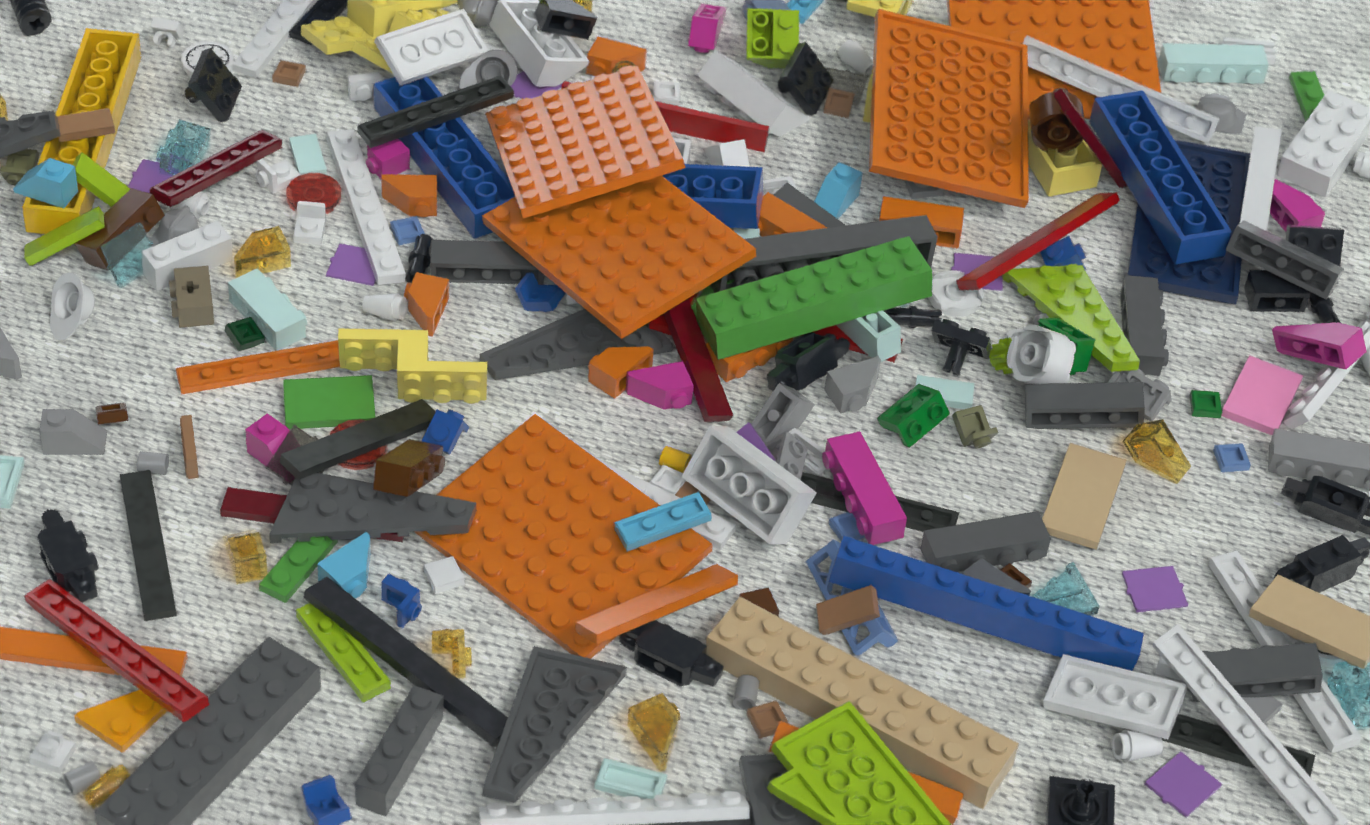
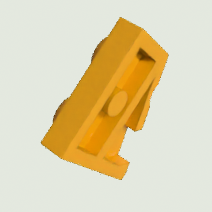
[74,690,167,753]

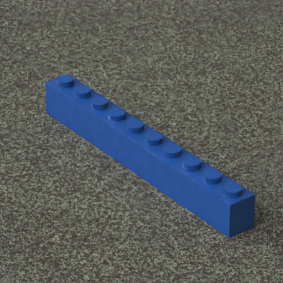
[828,535,1144,671]

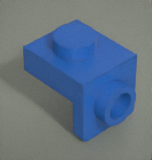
[1040,236,1086,270]
[515,273,566,312]
[422,409,469,455]
[381,574,422,629]
[301,775,352,825]

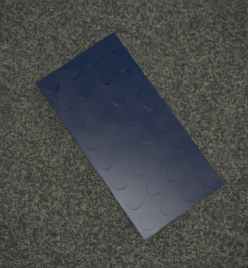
[1127,140,1251,305]

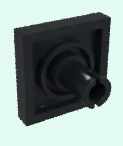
[777,42,834,116]
[185,48,242,122]
[1286,225,1344,284]
[931,319,992,376]
[1046,776,1115,825]

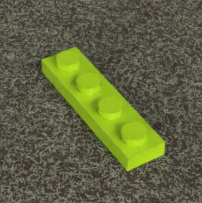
[296,603,391,703]

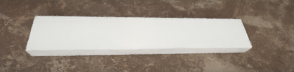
[1240,126,1282,231]

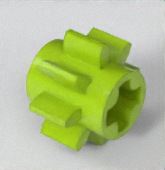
[989,337,1013,374]

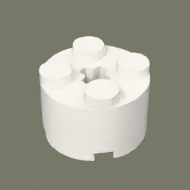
[1007,325,1076,384]

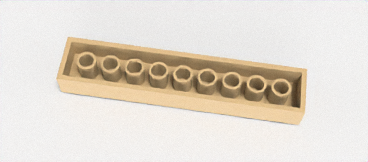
[706,597,1019,809]

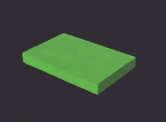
[283,375,375,429]

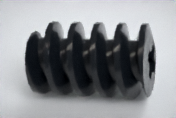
[10,0,52,36]

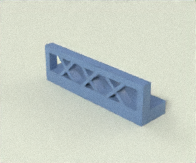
[806,539,899,656]

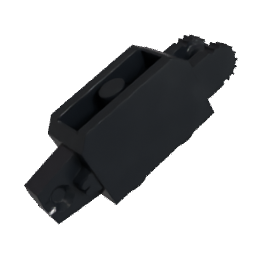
[767,332,850,391]
[1281,476,1370,535]
[37,509,99,602]
[1274,535,1370,593]
[619,620,724,687]

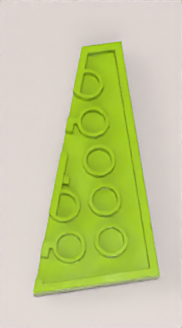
[1002,264,1140,372]

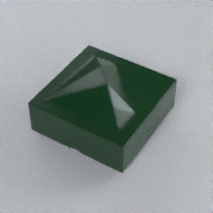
[224,317,266,352]

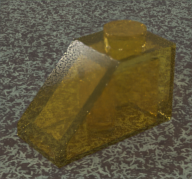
[234,226,291,278]
[1122,419,1191,484]
[223,530,267,584]
[627,693,680,772]

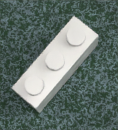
[141,220,232,291]

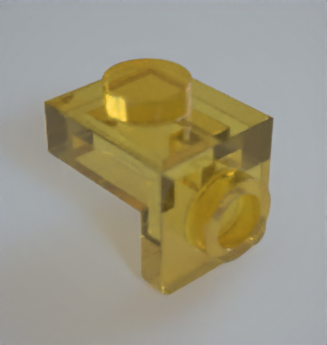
[432,629,472,678]

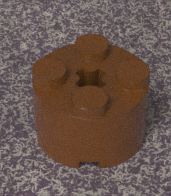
[1029,88,1085,153]

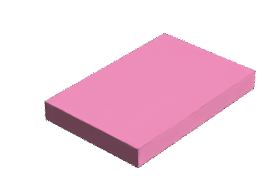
[1221,355,1303,435]

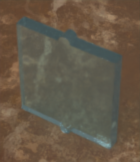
[101,222,153,288]

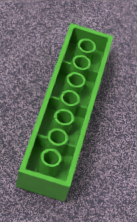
[696,236,932,360]

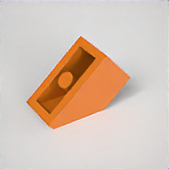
[586,36,647,76]
[381,174,437,217]
[404,272,449,337]
[588,346,654,399]

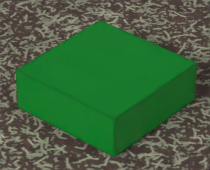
[1189,390,1222,418]

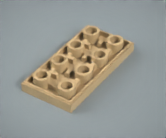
[1042,443,1127,550]
[1249,575,1370,669]

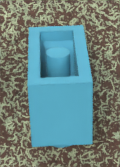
[13,158,78,209]
[814,162,863,219]
[317,532,371,599]

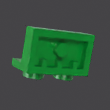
[877,384,950,448]

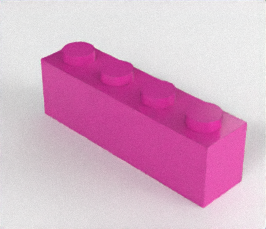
[822,431,907,545]

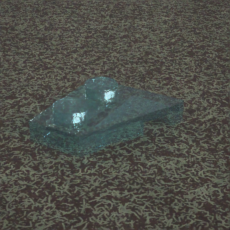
[1031,562,1099,615]

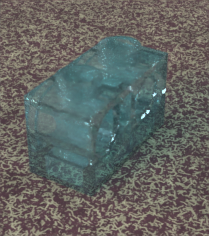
[156,119,211,176]
[1328,661,1370,730]

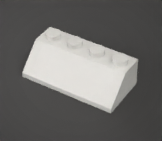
[489,0,589,87]
[697,50,810,137]

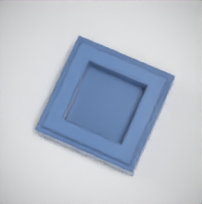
[390,216,425,246]
[1213,443,1251,472]
[829,512,865,541]

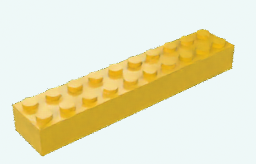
[22,28,141,234]

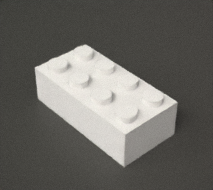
[1277,90,1370,198]
[681,426,817,544]

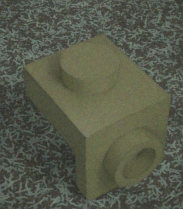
[0,149,39,186]
[952,405,999,449]

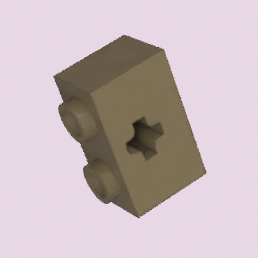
[169,266,214,328]

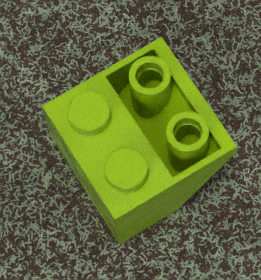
[746,8,799,69]

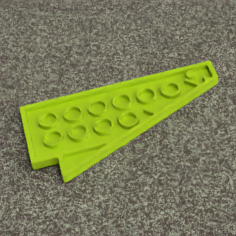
[767,701,951,825]

